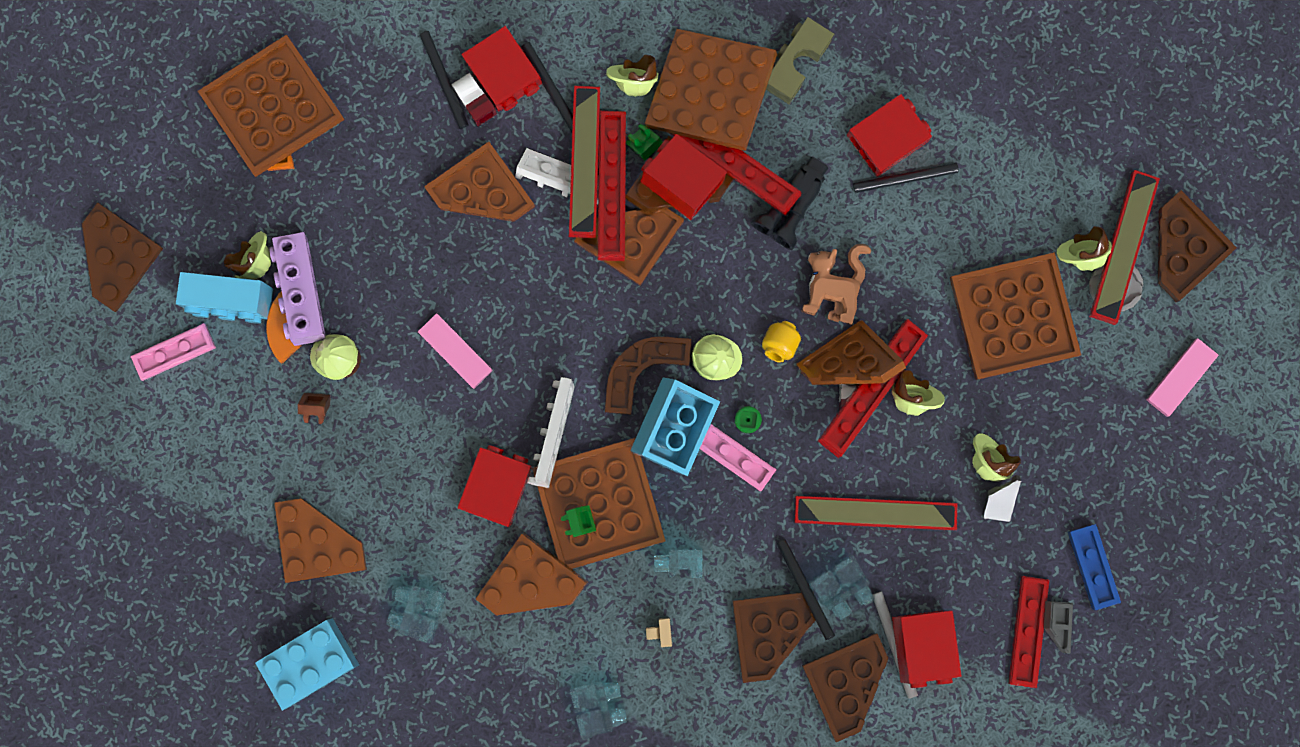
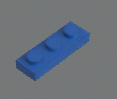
[1068,524,1121,610]

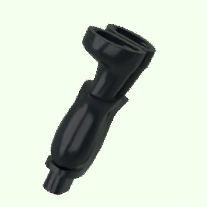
[751,157,828,250]

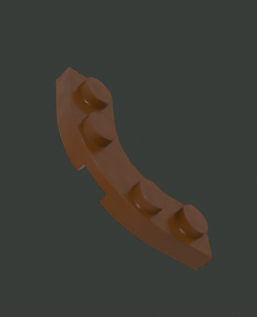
[605,337,691,415]

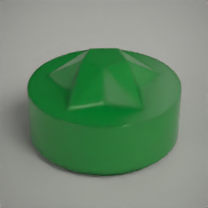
[734,406,762,434]

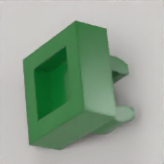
[626,124,663,161]
[561,505,596,537]

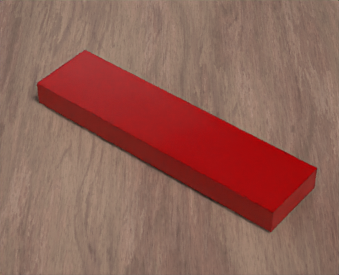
[1008,576,1049,688]

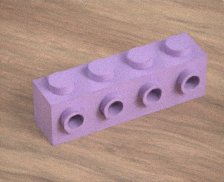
[269,232,326,346]

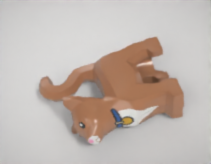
[801,244,871,325]

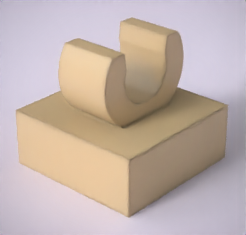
[646,617,672,647]

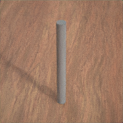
[872,591,918,699]

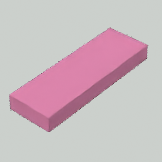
[418,313,493,389]
[131,323,216,381]
[1146,338,1219,417]
[700,424,776,492]

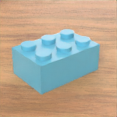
[176,272,273,324]
[630,377,720,476]
[255,618,359,711]

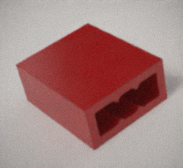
[461,26,542,112]
[847,94,932,177]
[641,134,727,220]
[458,445,533,527]
[892,610,962,688]

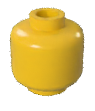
[762,321,801,362]

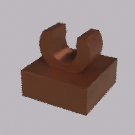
[298,393,331,424]

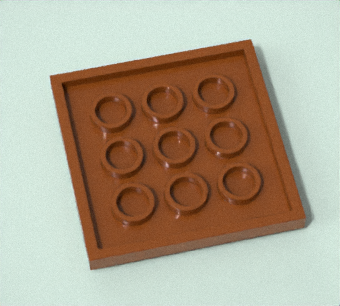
[645,29,777,151]
[198,35,344,177]
[950,252,1081,380]
[532,438,665,569]

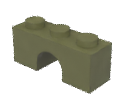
[766,17,834,105]

